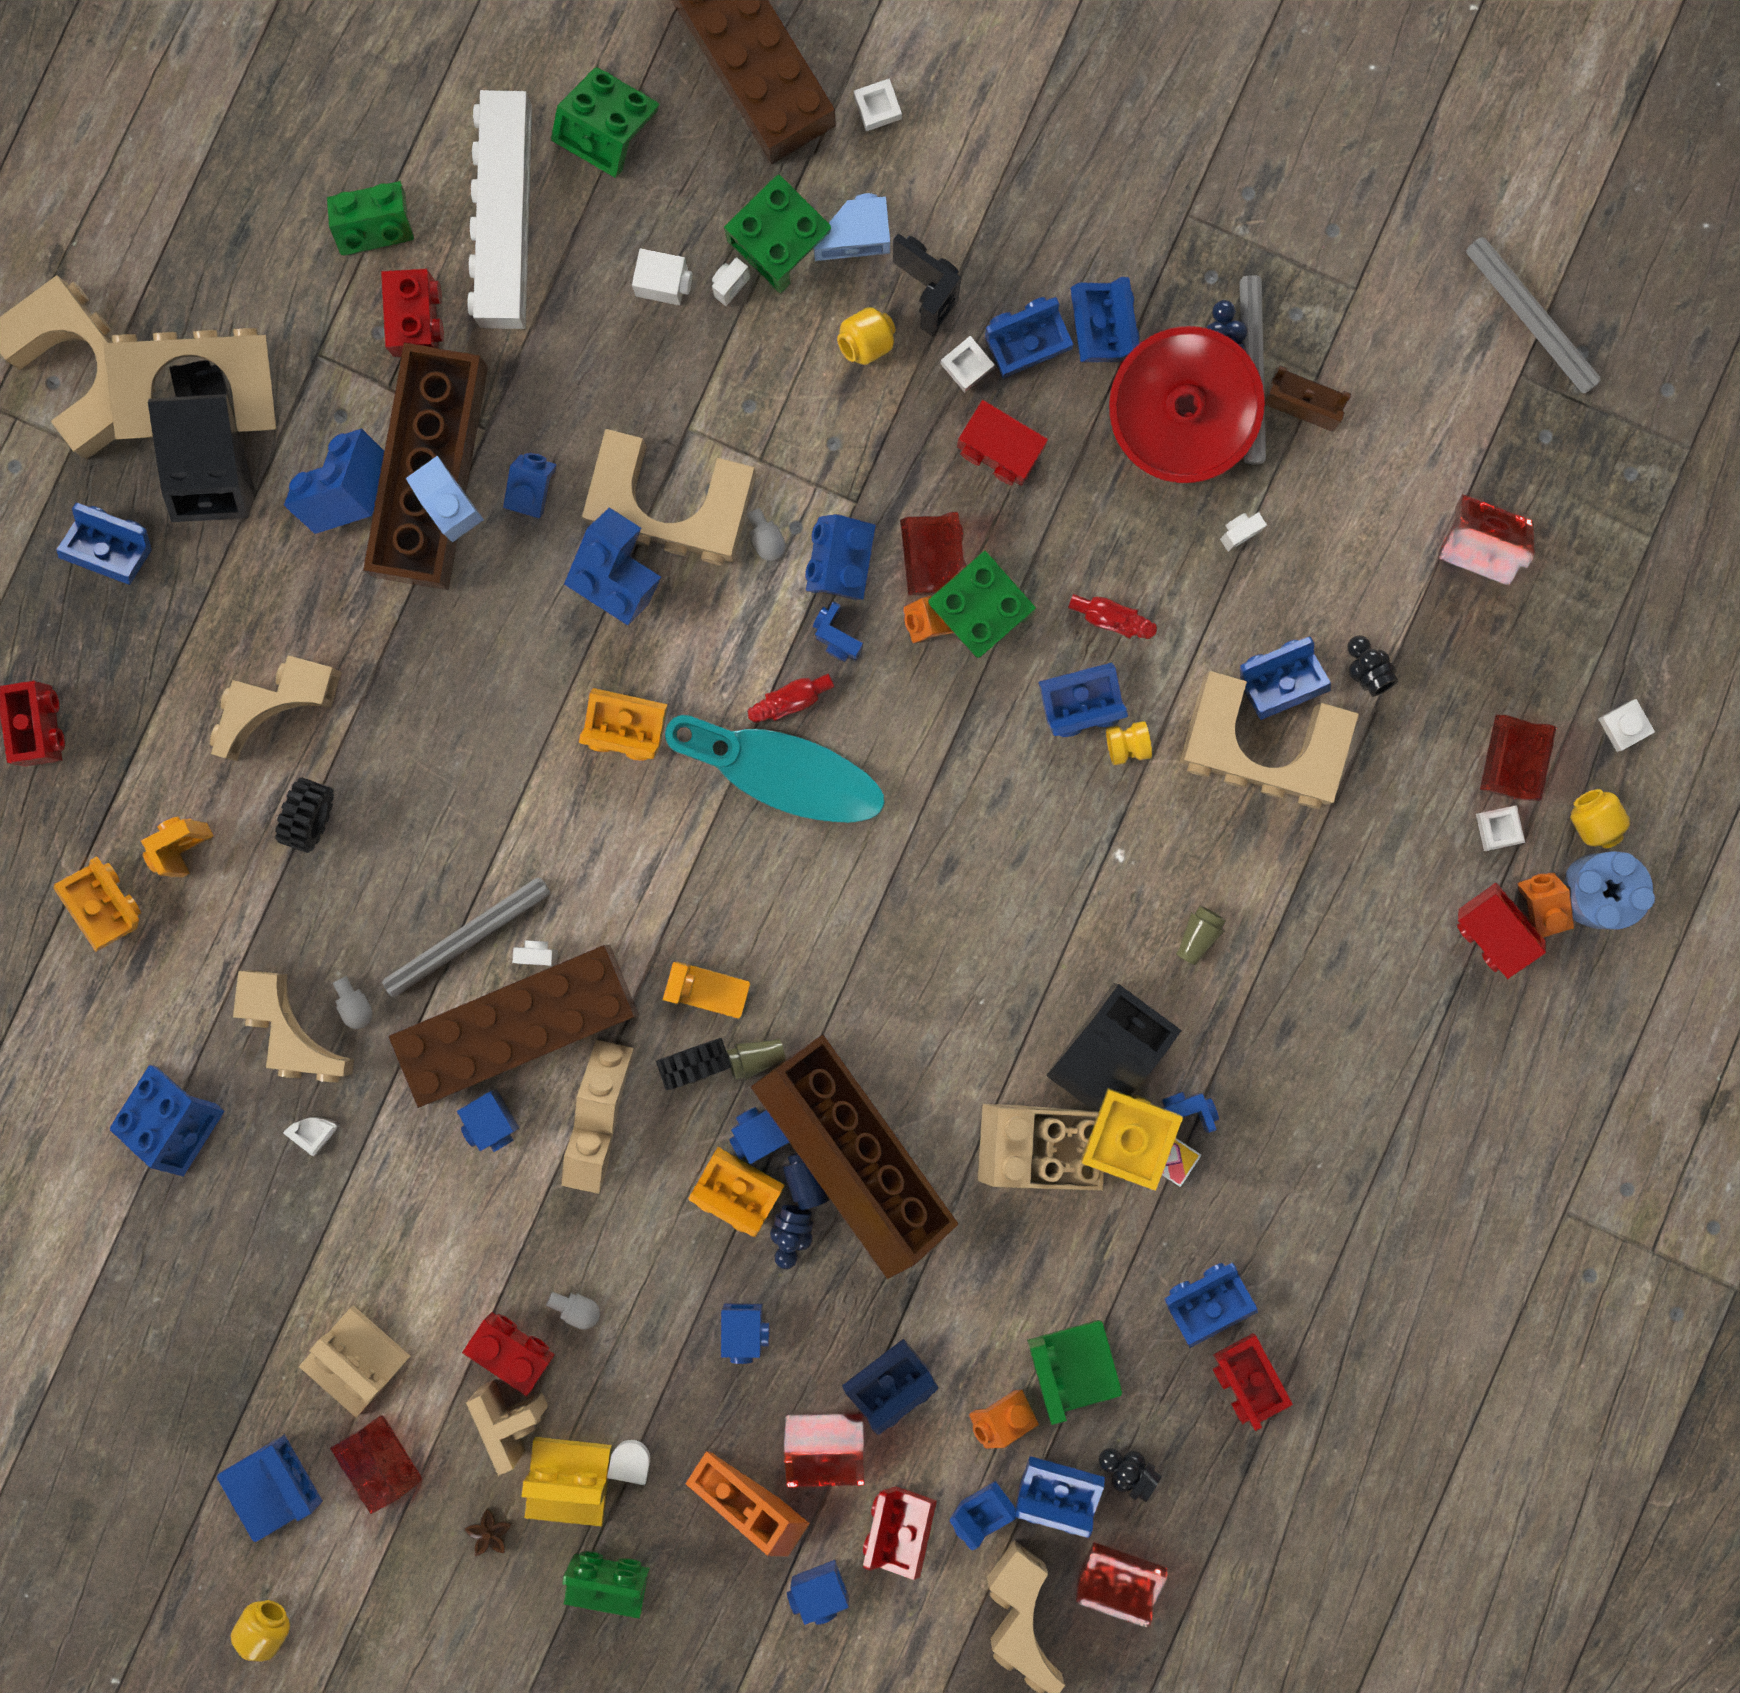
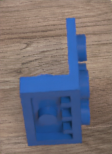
[110,1065,225,1177]
[217,1434,323,1542]

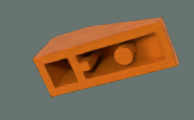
[685,1451,810,1557]

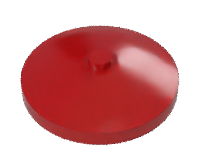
[1109,326,1265,483]

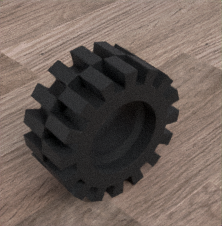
[275,777,334,853]
[656,1038,732,1091]

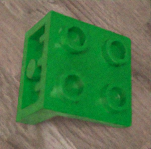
[551,67,659,178]
[724,175,831,294]
[928,550,1036,658]
[1027,1320,1122,1425]
[562,1551,650,1619]

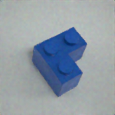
[284,428,384,534]
[564,507,661,626]

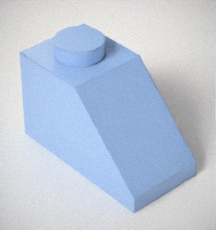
[814,193,890,261]
[406,456,484,542]

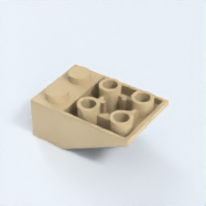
[978,1104,1104,1191]

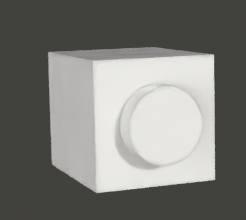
[632,248,692,305]

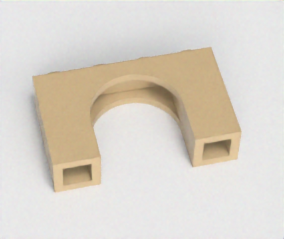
[0,275,157,460]
[103,328,276,440]
[582,429,756,565]
[1179,671,1359,809]

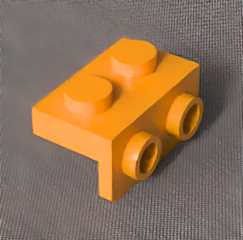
[579,688,668,761]
[141,816,214,877]
[53,856,141,952]
[688,1147,785,1237]

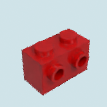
[381,268,444,357]
[957,400,1048,486]
[0,681,65,767]
[1457,882,1546,979]
[462,1312,556,1396]

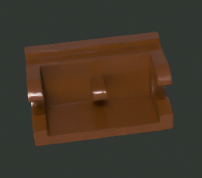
[1265,365,1351,432]

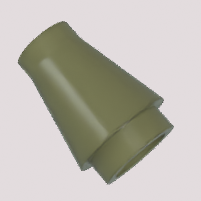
[1176,905,1226,965]
[726,1038,786,1081]

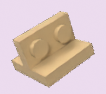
[299,1305,411,1418]
[466,1380,548,1476]

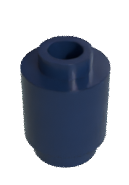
[782,1153,829,1210]

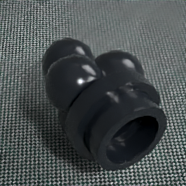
[1347,635,1398,697]
[1099,1448,1162,1502]

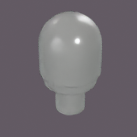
[747,508,785,561]
[333,976,373,1029]
[546,1291,600,1330]

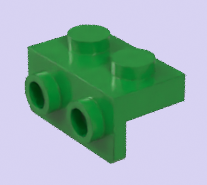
[327,181,414,256]

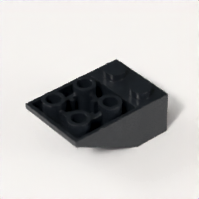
[148,394,255,522]
[1046,983,1182,1112]

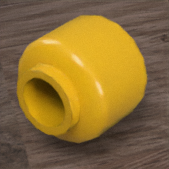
[837,307,896,365]
[1570,789,1630,848]
[231,1600,290,1662]

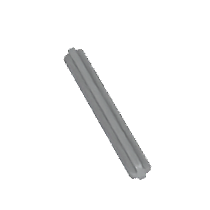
[1466,237,1601,393]
[1240,275,1266,465]
[382,878,550,997]

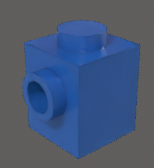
[456,1089,519,1152]
[729,1106,789,1164]
[721,1303,770,1364]
[787,1560,849,1625]

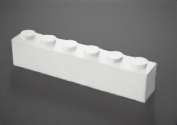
[468,90,532,329]

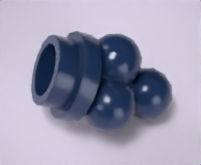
[1207,300,1248,349]
[770,1204,813,1270]

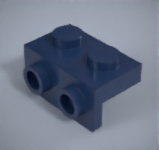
[842,1339,939,1435]

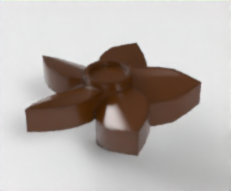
[465,1508,512,1556]

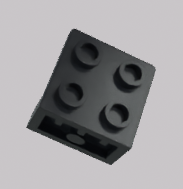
[893,233,961,336]

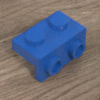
[1070,277,1140,362]
[985,297,1074,379]
[56,503,152,585]
[805,514,876,600]
[1240,636,1331,720]
[1038,662,1128,737]
[1165,1263,1258,1348]
[1015,1456,1105,1538]

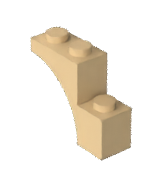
[210,655,341,761]
[233,970,354,1082]
[561,1040,633,1194]
[987,1540,1065,1693]

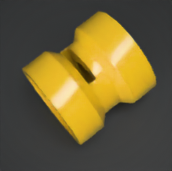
[1106,721,1152,765]

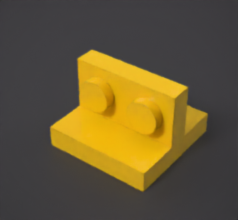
[1081,1088,1183,1191]
[522,1437,612,1527]

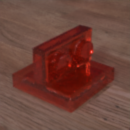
[1438,494,1535,586]
[784,1414,864,1487]

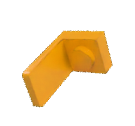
[663,961,750,1018]

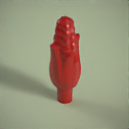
[1068,594,1157,639]
[748,673,835,723]

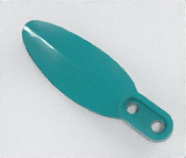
[665,715,885,823]

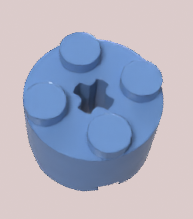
[1564,852,1655,929]

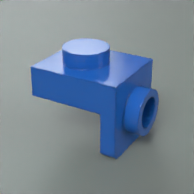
[503,453,556,518]
[813,602,863,662]
[1161,1092,1219,1133]
[950,1481,1016,1551]

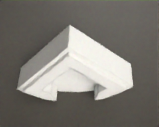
[283,1117,340,1156]

